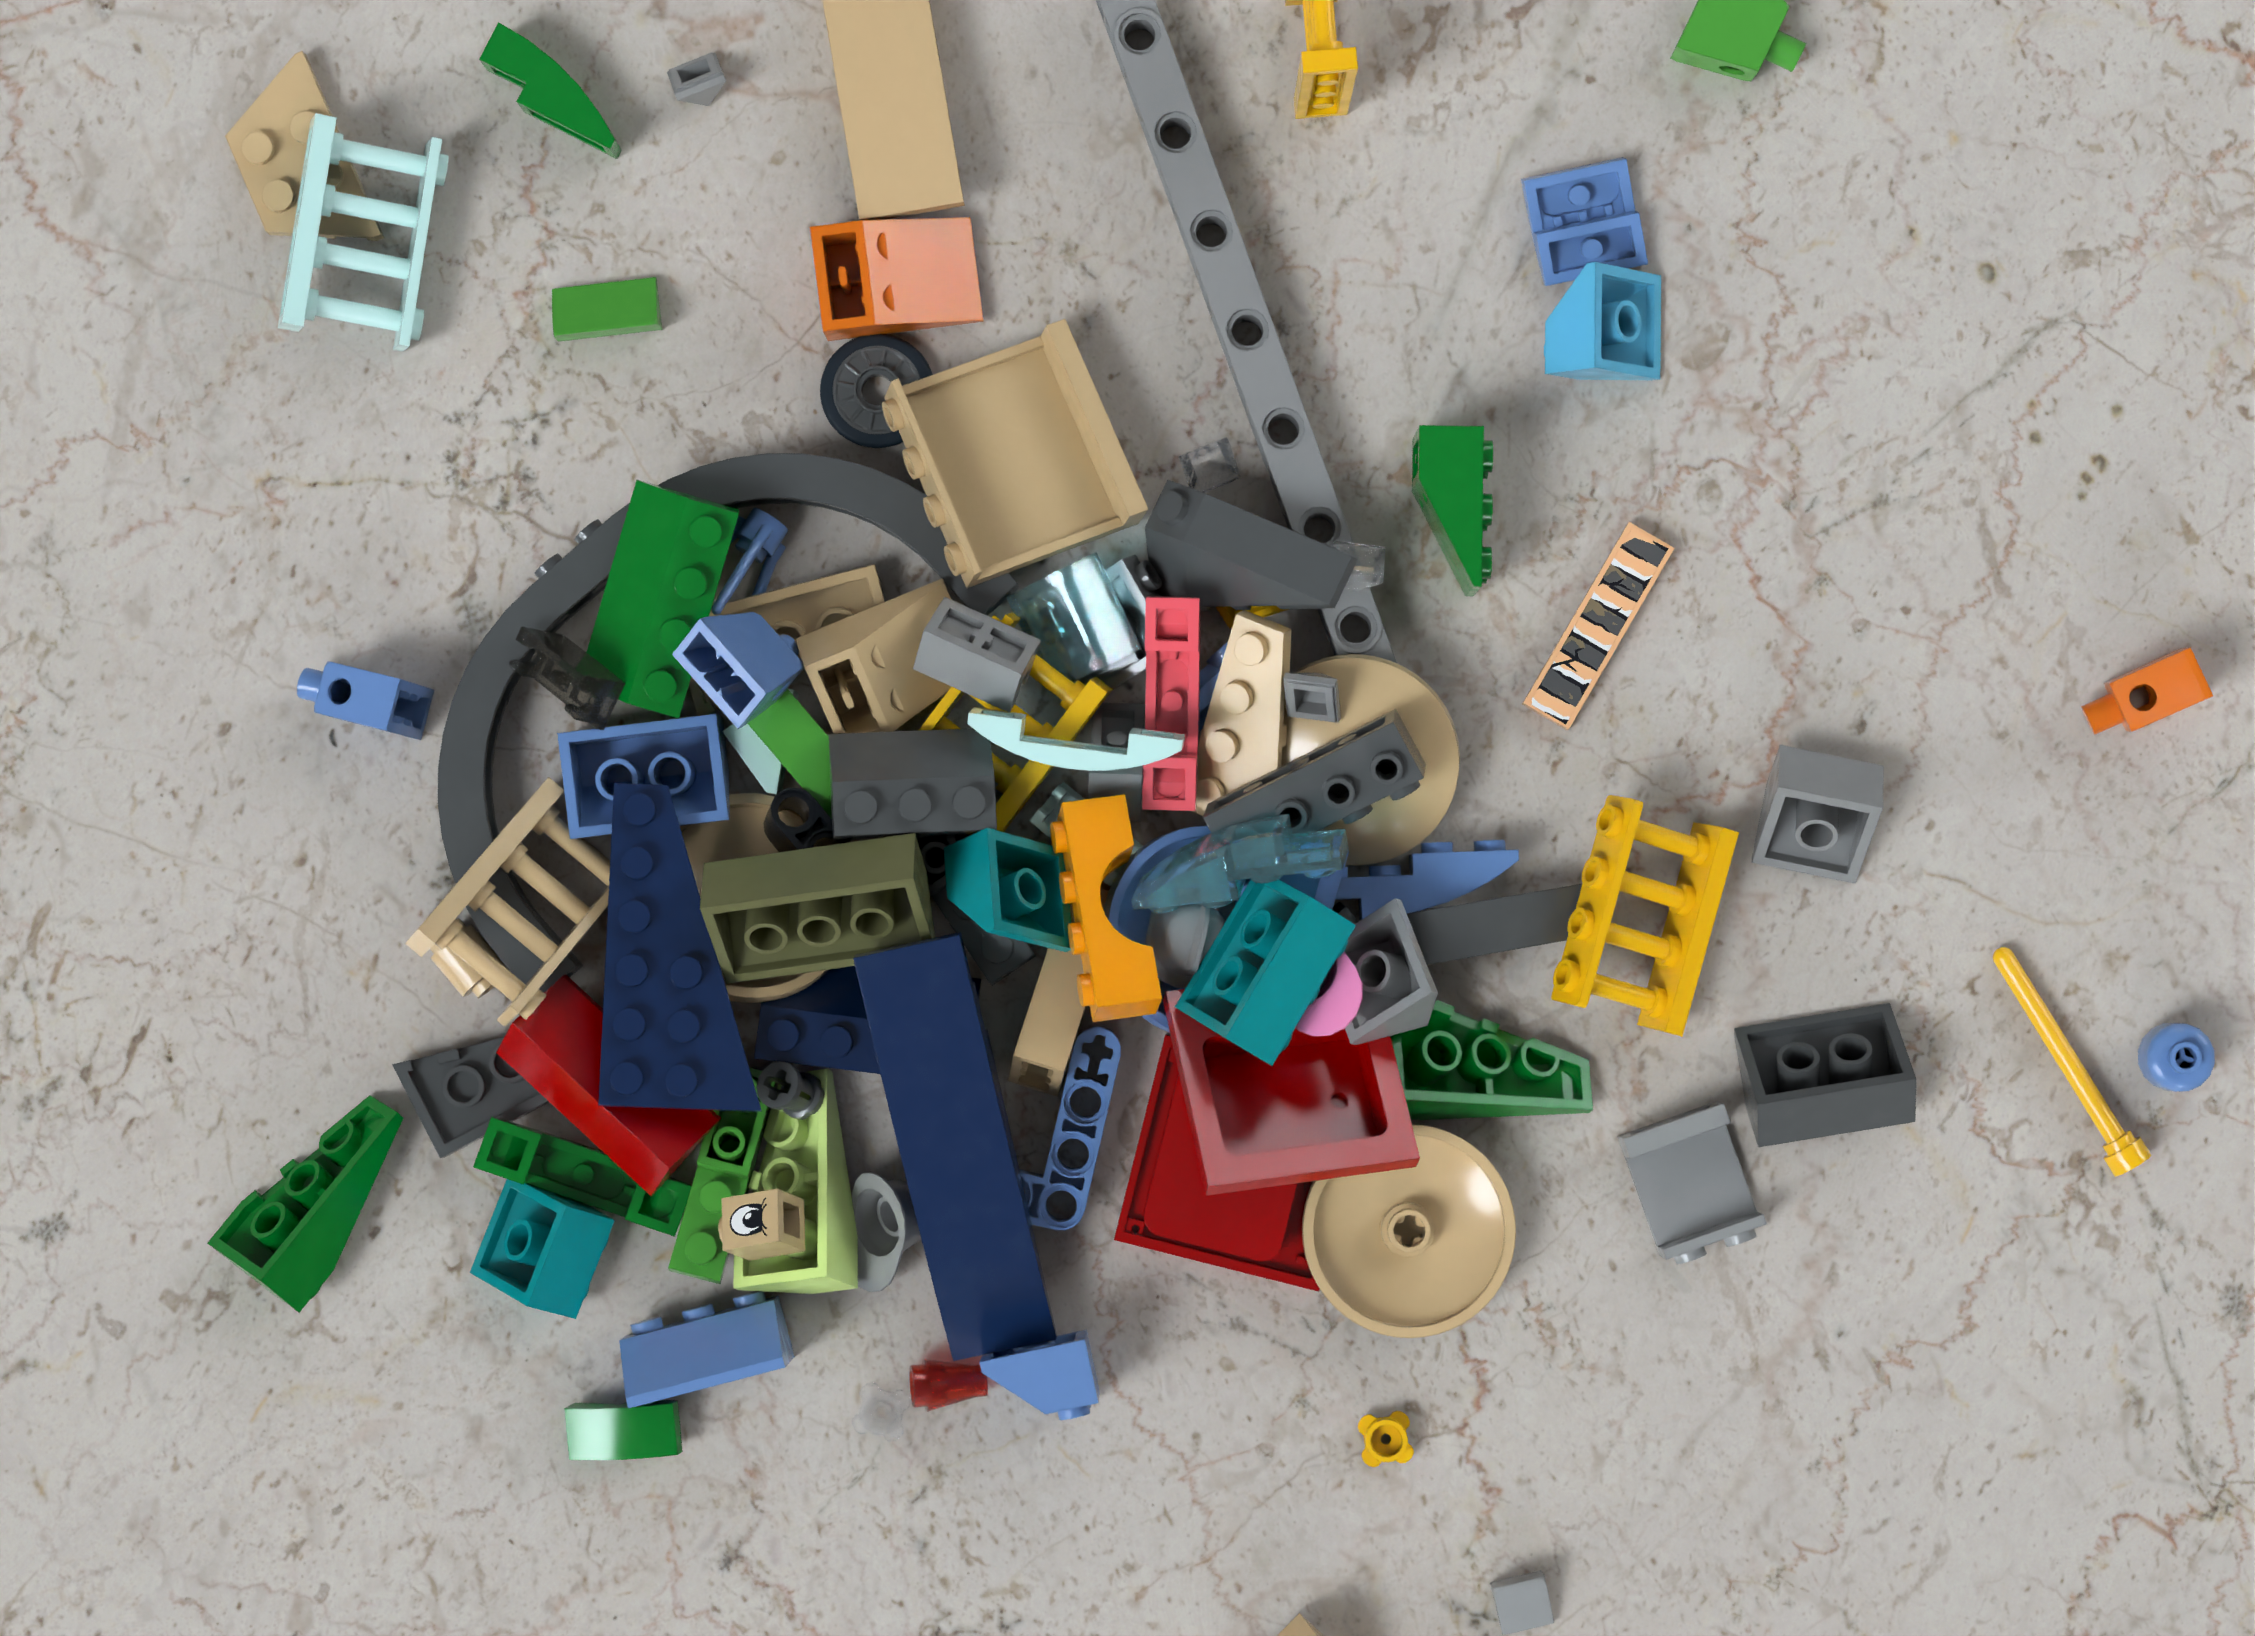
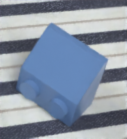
[979,1329,1100,1420]

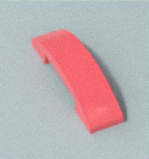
[1142,596,1200,811]

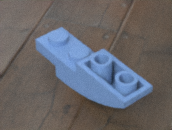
[1335,840,1519,920]

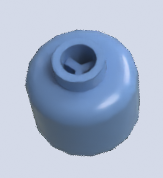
[2138,1023,2215,1092]

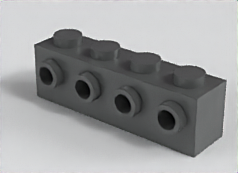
[1203,709,1426,873]

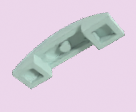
[967,707,1185,771]

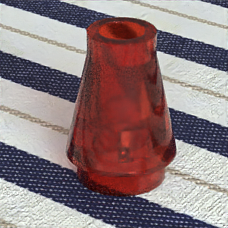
[909,1359,988,1412]

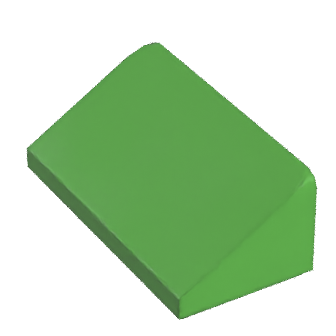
[552,277,662,342]

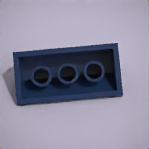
[754,966,982,1074]

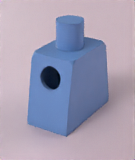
[672,612,803,729]
[297,661,434,740]

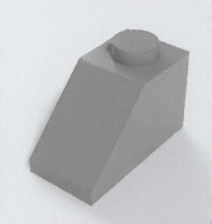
[1088,703,1145,822]

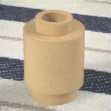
[430,918,504,998]

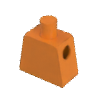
[2081,647,2213,735]

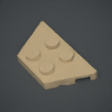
[225,51,385,241]

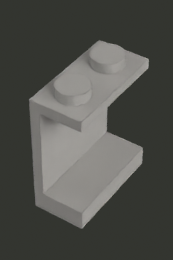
[1617,1101,1767,1264]

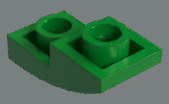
[564,1400,683,1460]

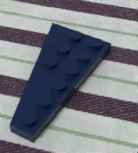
[598,783,762,1112]

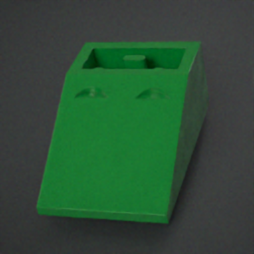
[1412,425,1493,596]

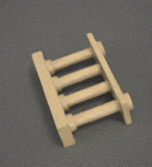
[405,777,610,1027]

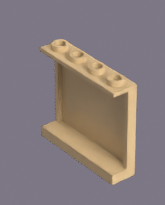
[882,319,1148,588]

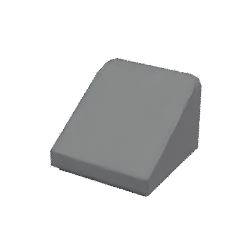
[1490,1570,1554,1635]

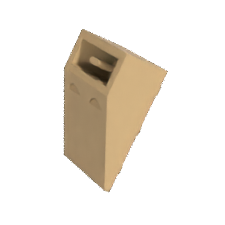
[795,578,951,734]

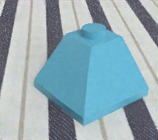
[1544,262,1661,381]

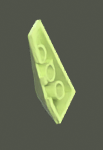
[733,1069,858,1294]

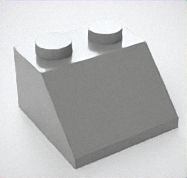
[1752,745,1884,883]

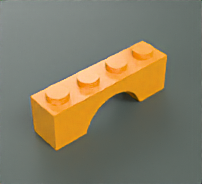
[1050,794,1162,1022]

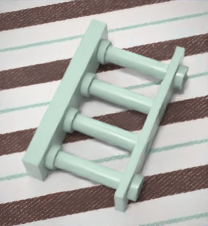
[278,113,449,351]

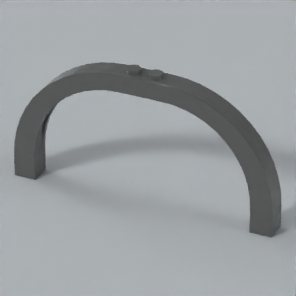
[438,453,1019,992]

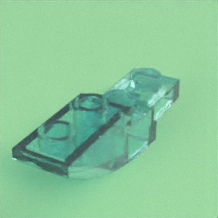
[1131,814,1349,913]

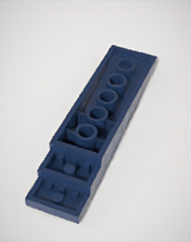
[853,932,1057,1361]

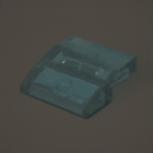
[1006,552,1141,693]

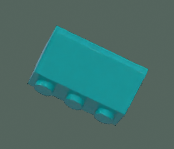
[1175,868,1356,1066]

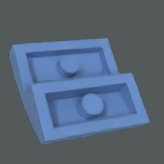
[1521,157,1648,286]

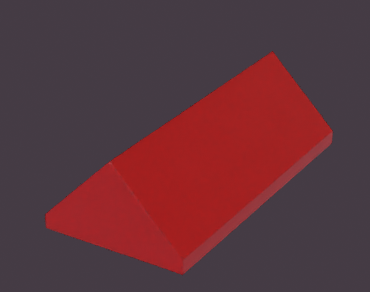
[496,974,721,1196]

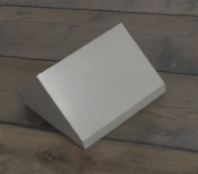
[1345,898,1438,1045]

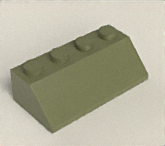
[700,833,935,984]

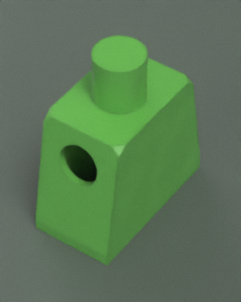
[1670,0,1806,82]

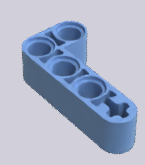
[1019,1026,1121,1230]

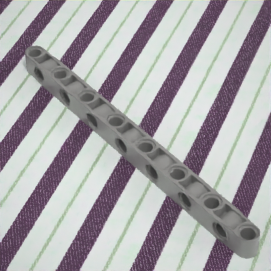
[1096,0,1397,663]

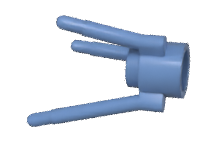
[711,508,788,615]

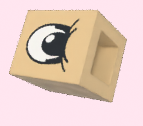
[718,1188,805,1261]

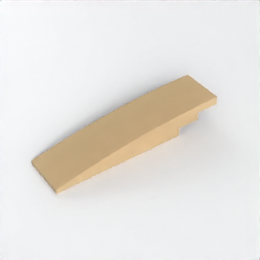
[822,0,965,220]

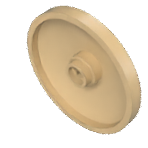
[1281,654,1460,866]
[1302,1124,1516,1338]

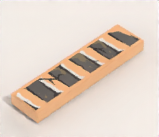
[1522,522,1675,730]

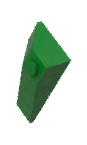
[1390,1000,1593,1120]
[207,1095,404,1313]

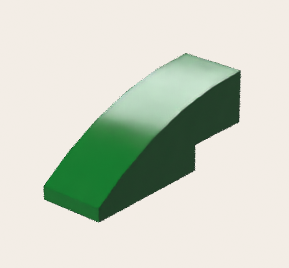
[479,22,622,159]

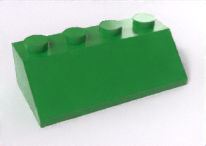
[578,479,739,718]

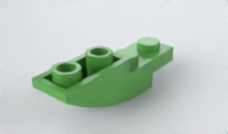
[668,1068,776,1285]

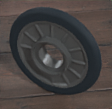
[820,334,933,448]

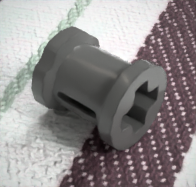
[757,1061,825,1120]

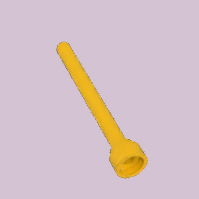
[1993,947,2152,1177]

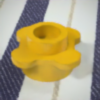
[1358,1411,1414,1467]

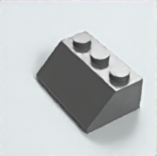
[828,728,997,841]
[1734,1003,1916,1147]

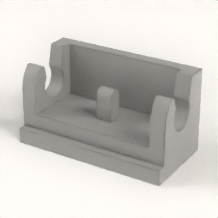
[913,597,1041,713]

